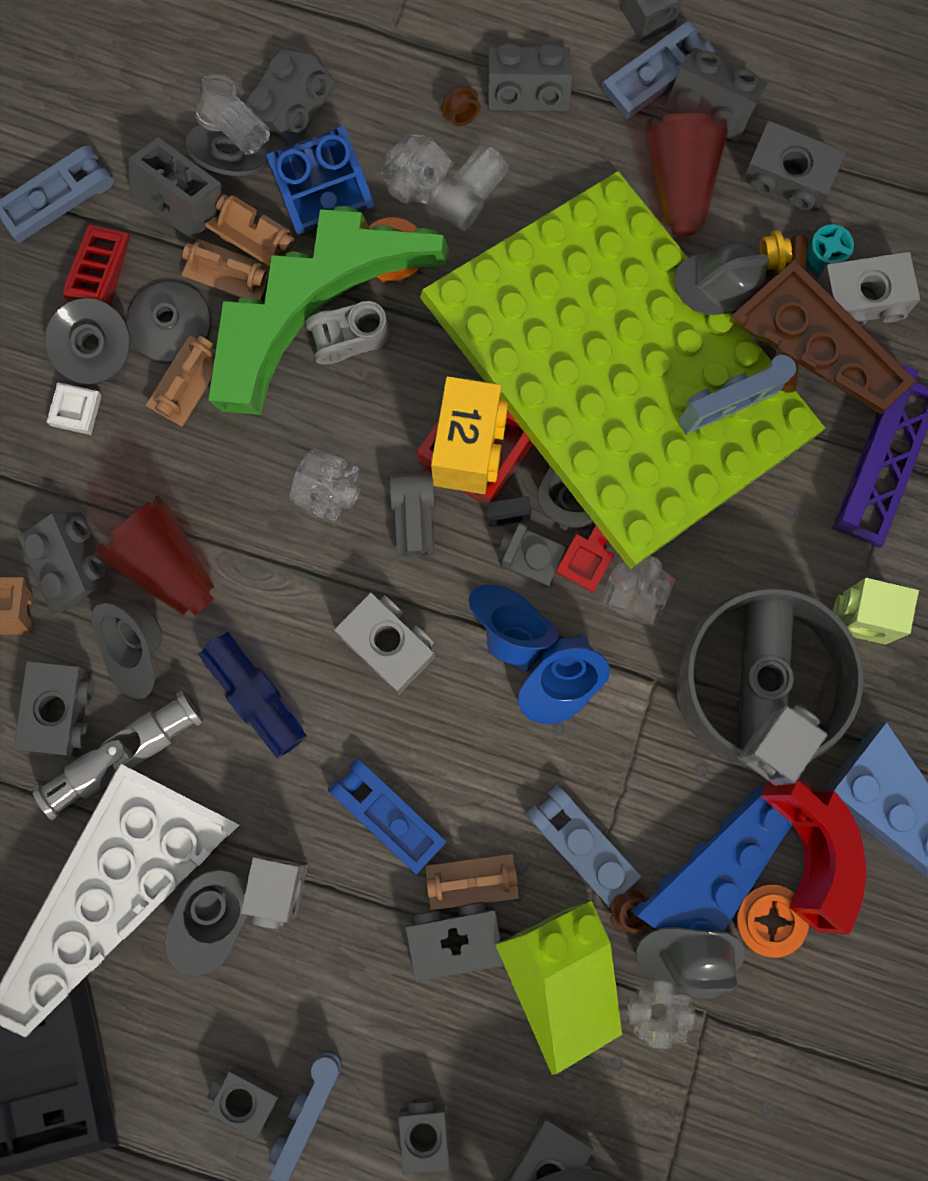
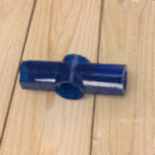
[198,632,308,759]

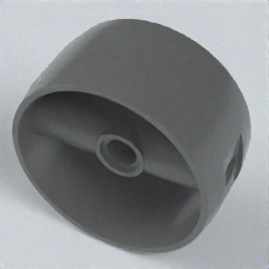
[675,589,864,769]

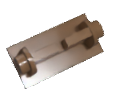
[205,194,296,267]
[181,238,270,301]
[145,335,216,428]
[425,854,519,910]

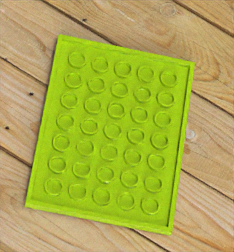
[420,171,825,570]

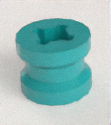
[806,224,854,275]

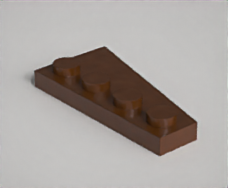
[730,259,916,414]

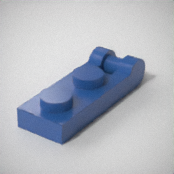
[327,757,447,875]

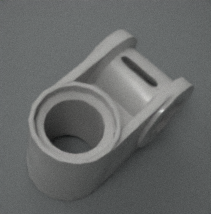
[305,301,390,365]

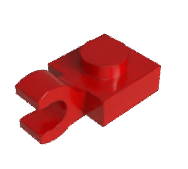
[555,525,614,594]

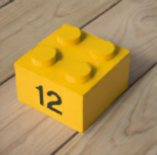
[431,377,508,494]

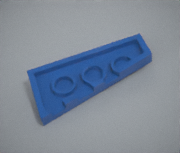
[630,786,792,932]

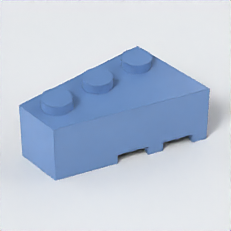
[822,722,928,878]

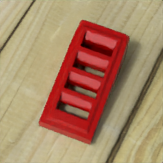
[62,225,130,306]

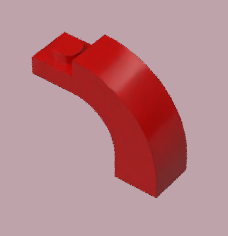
[760,779,866,935]

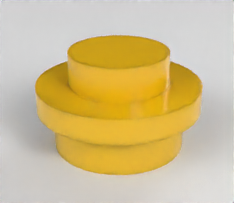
[760,230,792,274]

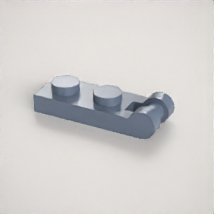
[602,21,717,120]
[0,145,115,244]
[677,355,796,435]
[525,784,642,907]
[267,1051,342,1181]

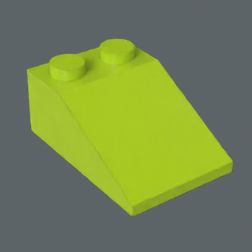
[496,901,622,1075]

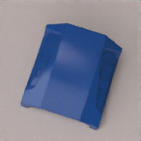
[266,125,375,235]

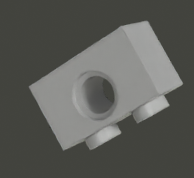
[817,252,921,326]
[334,593,435,694]
[737,706,827,786]
[241,856,308,929]

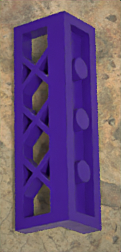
[832,365,928,548]

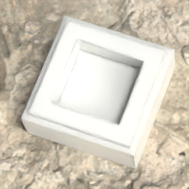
[47,382,102,435]

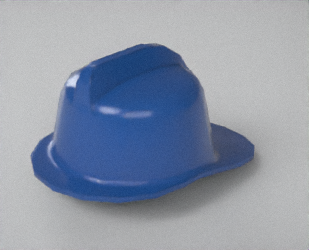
[468,584,559,672]
[518,633,610,724]

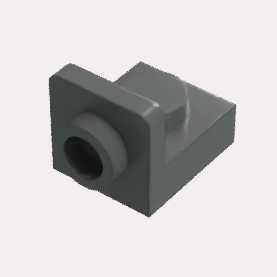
[498,522,566,588]

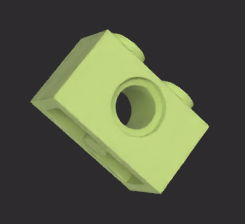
[833,578,919,645]

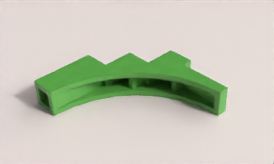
[209,206,450,415]

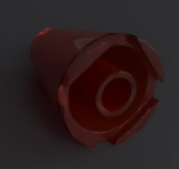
[644,113,729,236]
[94,495,215,616]

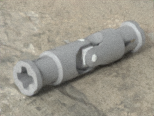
[32,690,203,821]

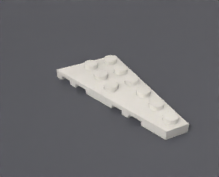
[0,764,239,1037]

